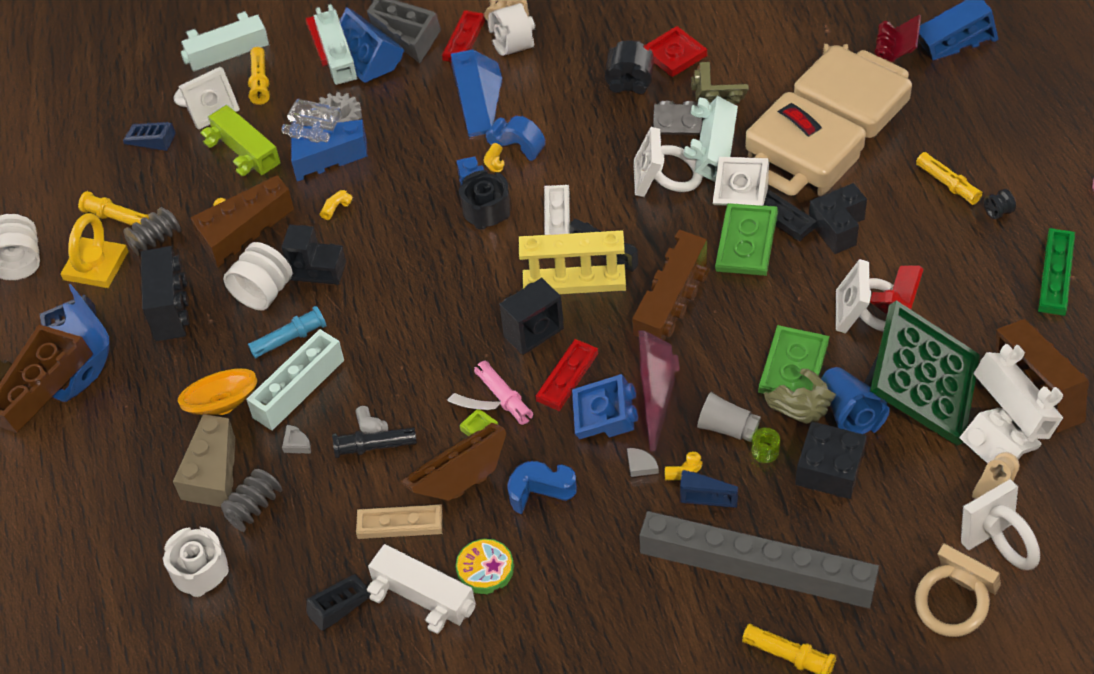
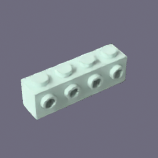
[246,329,344,430]

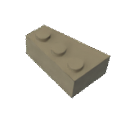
[173,414,235,507]

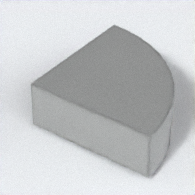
[282,425,311,454]
[627,448,659,477]

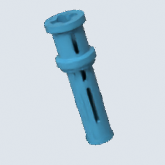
[248,306,327,359]

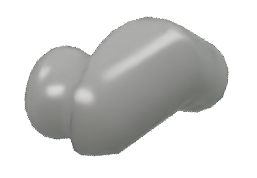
[356,406,388,434]

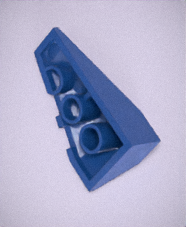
[339,8,404,82]

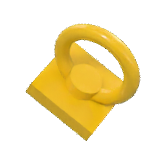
[61,213,128,288]

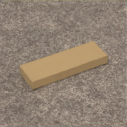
[356,505,442,539]

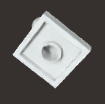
[174,67,240,129]
[634,127,703,197]
[836,259,894,333]
[961,479,1040,570]

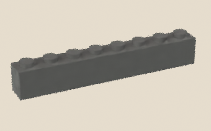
[640,511,879,609]

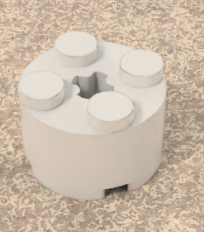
[488,3,535,55]
[163,527,229,597]

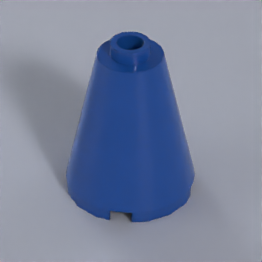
[821,367,890,434]

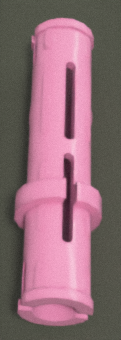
[474,361,533,425]

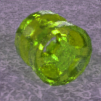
[751,428,780,463]

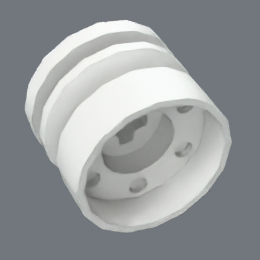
[0,214,40,280]
[223,242,293,311]

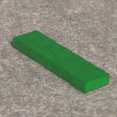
[1038,228,1075,316]

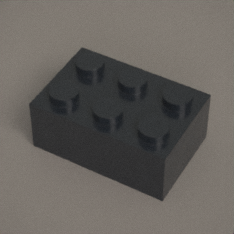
[141,246,190,342]

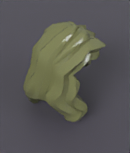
[764,369,836,424]

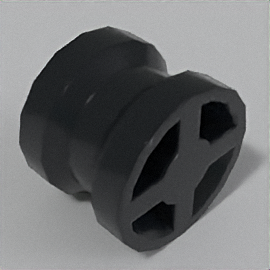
[984,189,1016,219]

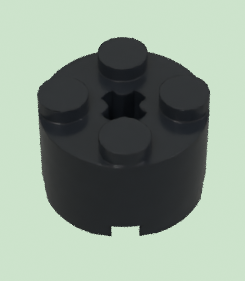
[605,40,654,94]
[459,170,511,229]

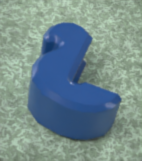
[486,116,545,161]
[508,461,577,514]

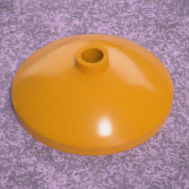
[178,369,257,415]

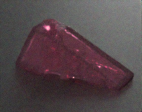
[639,331,679,451]

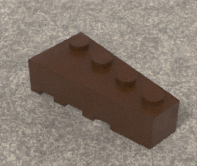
[190,175,294,267]
[633,229,709,345]
[996,319,1089,433]
[0,324,93,433]

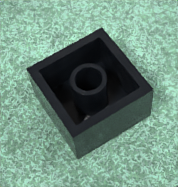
[499,277,564,355]
[795,421,867,499]

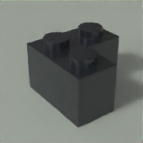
[809,183,867,254]
[281,225,346,285]

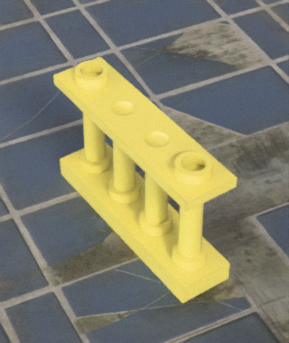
[519,231,626,294]

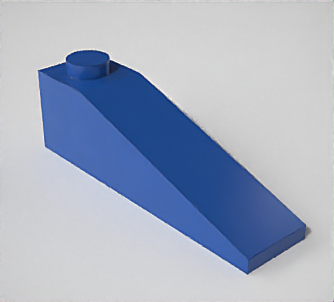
[451,50,502,137]

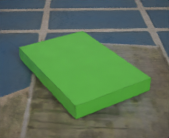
[715,203,778,276]
[758,325,830,394]

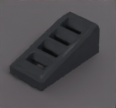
[306,574,372,631]

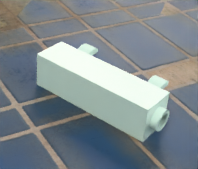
[314,4,357,85]
[181,12,269,71]
[684,96,738,182]

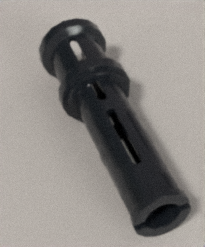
[332,427,417,458]

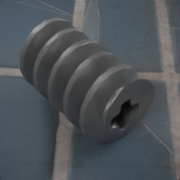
[124,207,181,256]
[221,469,282,532]

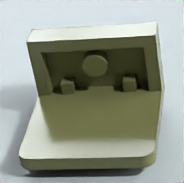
[691,62,749,104]

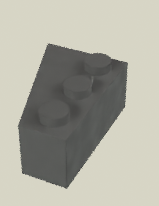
[367,0,441,63]

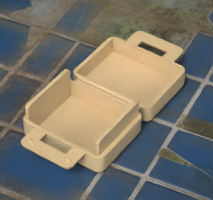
[746,45,912,197]

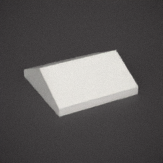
[713,157,769,206]

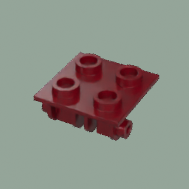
[875,15,921,63]

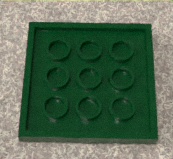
[870,300,980,446]

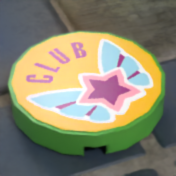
[456,539,514,594]

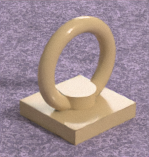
[915,544,1001,637]

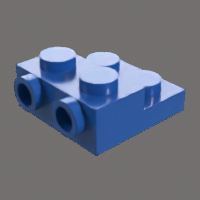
[572,374,638,439]

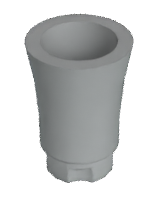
[697,392,761,442]

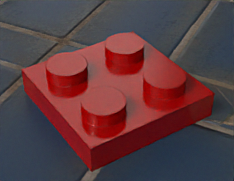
[643,26,707,77]

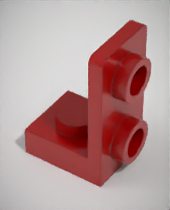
[870,266,923,314]

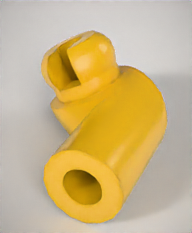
[483,143,504,173]
[320,190,352,220]
[665,452,702,481]

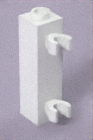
[974,344,1063,439]
[367,544,476,634]

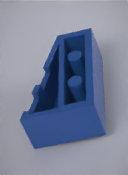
[918,0,999,60]
[291,120,367,181]

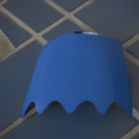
[50,284,109,402]

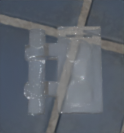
[282,99,342,143]

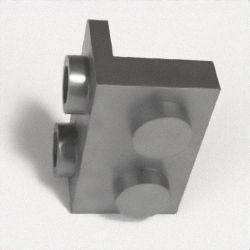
[654,101,702,135]

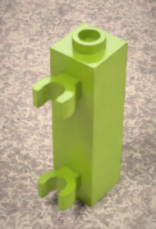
[201,105,280,176]

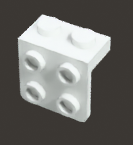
[959,408,1042,472]

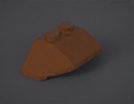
[401,422,506,500]

